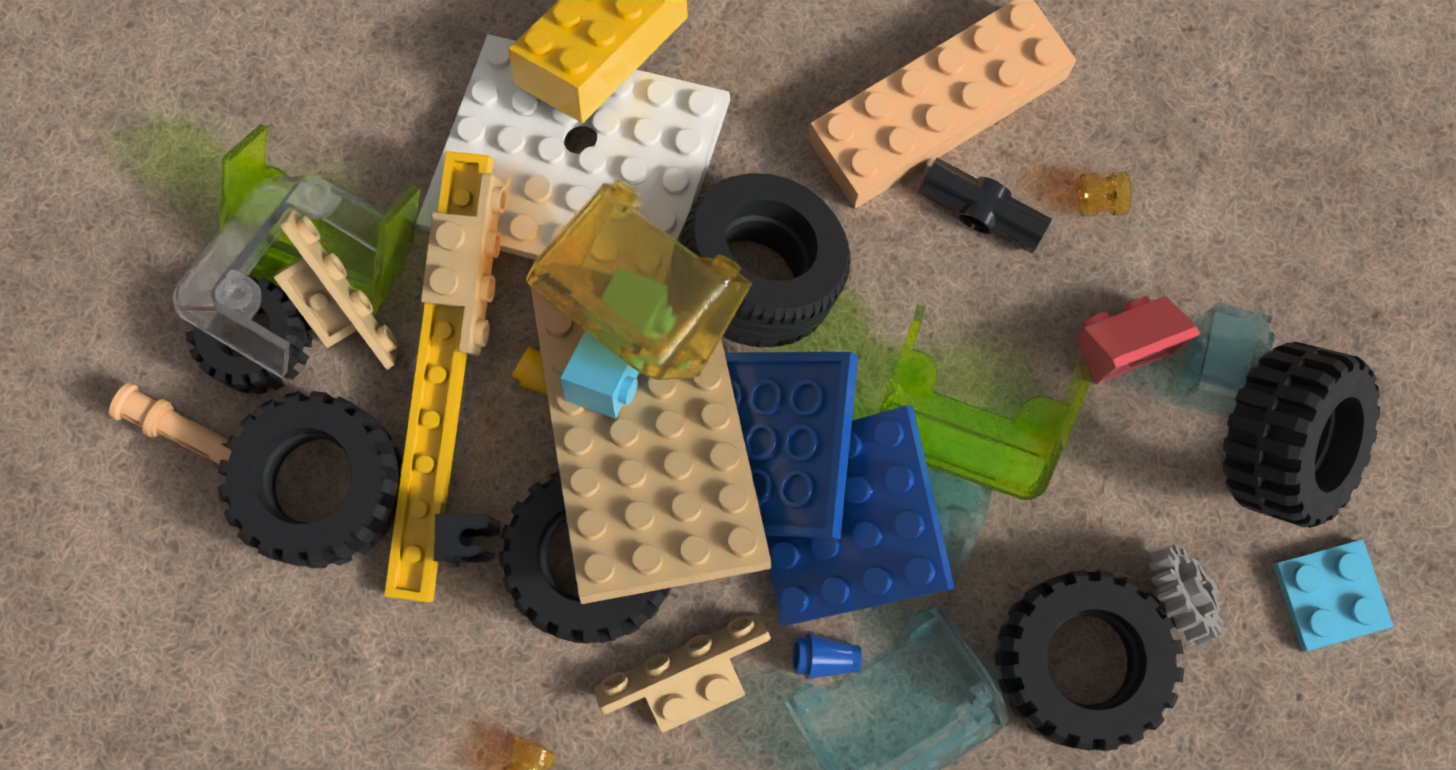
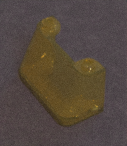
[526,180,753,380]

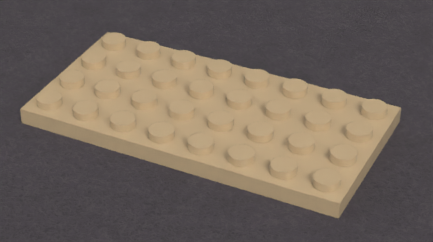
[529,269,771,604]

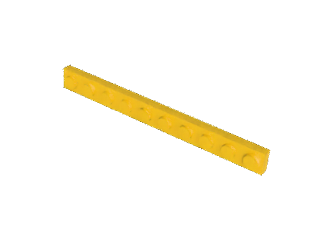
[384,151,494,603]

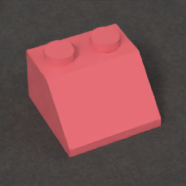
[1075,295,1200,384]

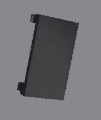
[434,513,500,568]

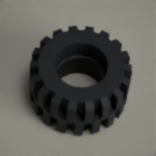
[186,275,312,394]

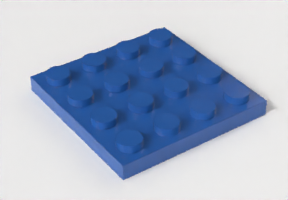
[725,352,858,540]
[765,405,955,627]

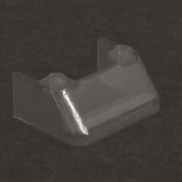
[173,175,387,378]

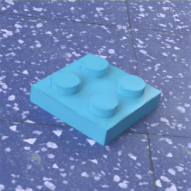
[1273,539,1393,652]

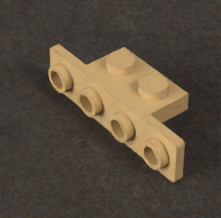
[421,173,507,356]
[274,209,399,369]
[594,613,771,733]

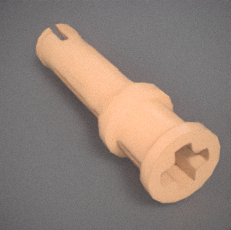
[109,382,232,465]

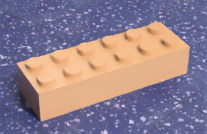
[808,0,1077,209]

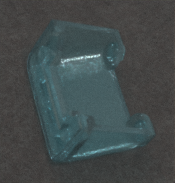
[783,605,1008,770]

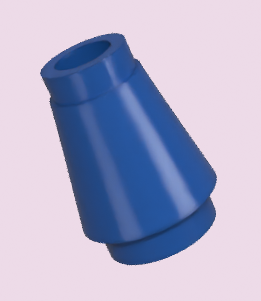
[792,633,862,679]

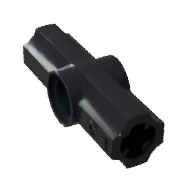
[918,158,1052,254]

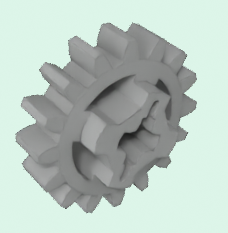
[1149,544,1223,646]

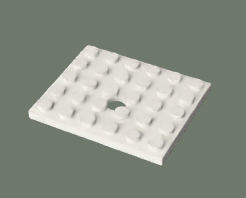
[416,34,730,285]

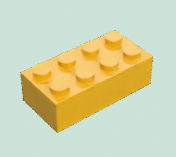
[508,0,688,124]

